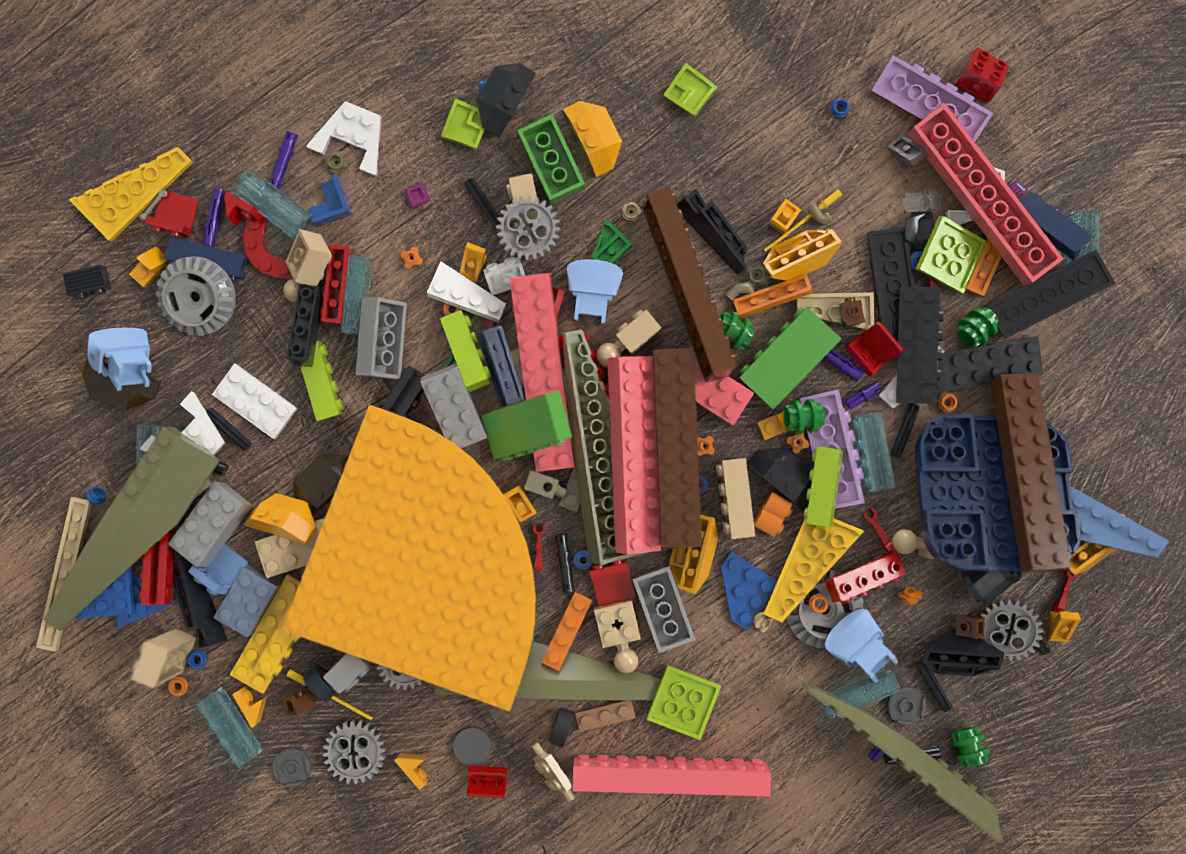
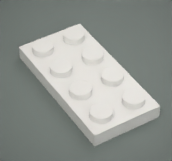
[212,364,298,439]

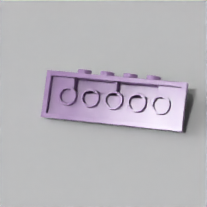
[872,55,993,142]
[800,390,865,509]

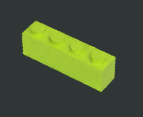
[440,310,491,392]
[300,341,344,421]
[804,446,843,527]

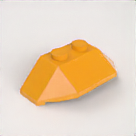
[563,101,622,178]
[763,229,842,281]
[244,493,317,544]
[1068,514,1126,576]
[669,515,718,594]

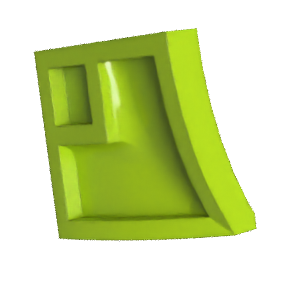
[664,63,717,117]
[441,98,485,150]

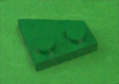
[591,219,633,264]

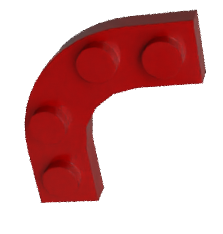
[243,217,293,280]

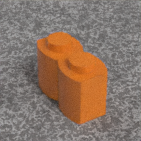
[754,491,793,537]

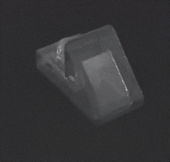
[903,189,943,214]

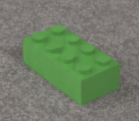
[517,114,585,205]

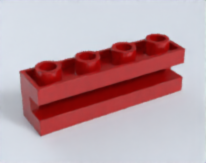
[139,528,175,605]

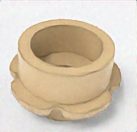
[622,202,641,221]

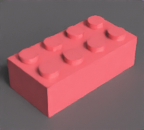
[694,355,754,426]

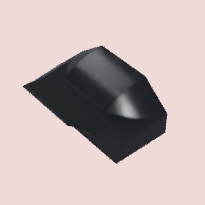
[905,212,934,251]

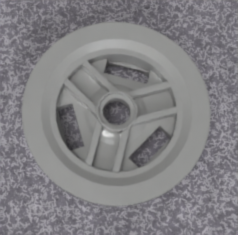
[156,256,236,336]
[786,570,864,648]

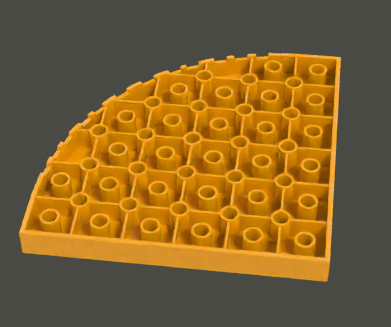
[282,405,535,711]

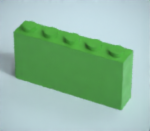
[739,307,841,409]
[481,391,572,461]

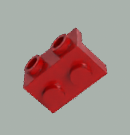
[467,765,507,798]

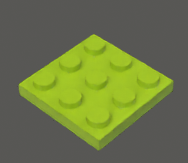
[916,216,987,294]
[646,664,721,740]

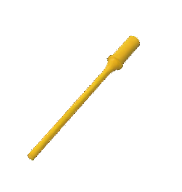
[764,189,842,253]
[286,669,373,721]

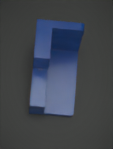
[309,174,353,227]

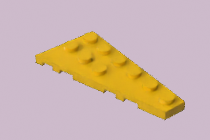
[69,147,194,242]
[764,519,864,623]

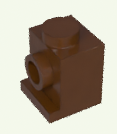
[839,297,866,327]
[952,615,985,639]
[282,690,317,716]

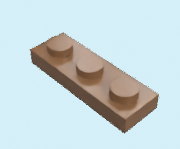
[575,700,636,732]

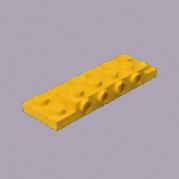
[230,574,301,694]

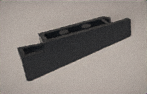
[676,189,747,274]
[173,556,227,649]

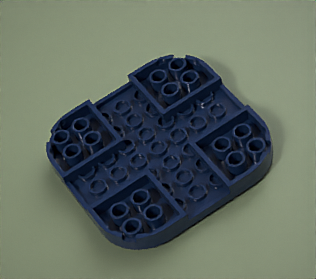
[915,414,1080,572]

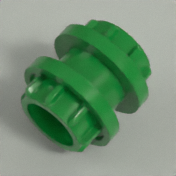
[957,307,999,347]
[720,311,755,350]
[783,399,825,435]
[950,726,990,767]

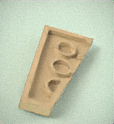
[796,292,874,330]

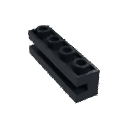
[286,285,323,367]
[381,365,426,419]

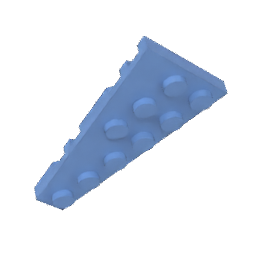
[1070,486,1169,559]

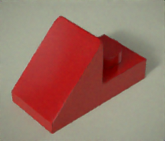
[225,192,263,226]

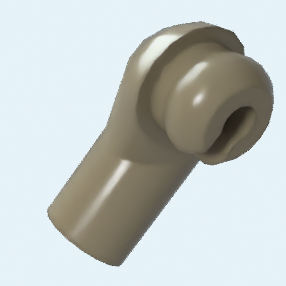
[807,202,832,225]
[725,282,754,302]

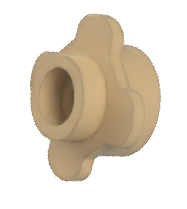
[754,611,773,632]

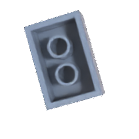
[214,565,282,637]

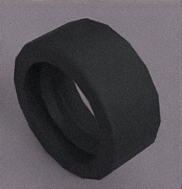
[548,707,575,748]

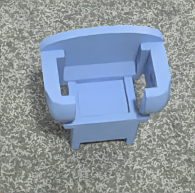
[567,259,623,324]
[87,328,152,390]
[825,609,898,683]

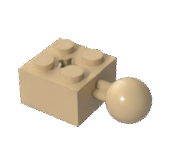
[283,229,331,303]
[597,310,662,367]
[892,529,934,559]
[594,599,641,673]

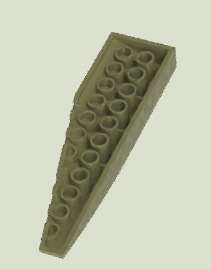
[563,330,648,565]
[44,427,220,631]
[434,641,661,700]
[801,681,1002,843]

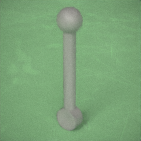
[139,189,167,221]

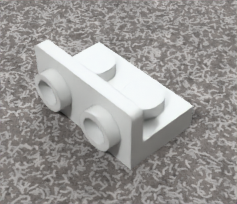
[483,257,525,295]

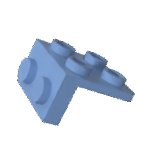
[189,544,248,595]

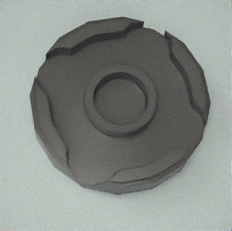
[886,686,926,726]
[453,726,492,766]
[272,748,312,787]

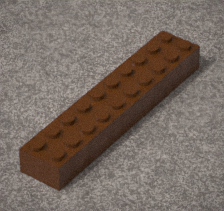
[642,186,737,383]
[653,348,702,548]
[990,373,1071,573]

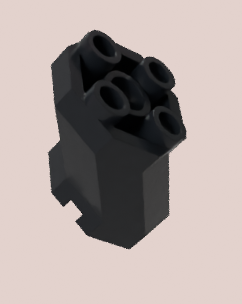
[961,571,1022,605]

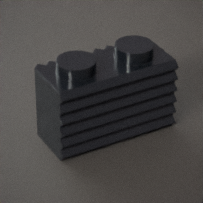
[62,265,111,300]

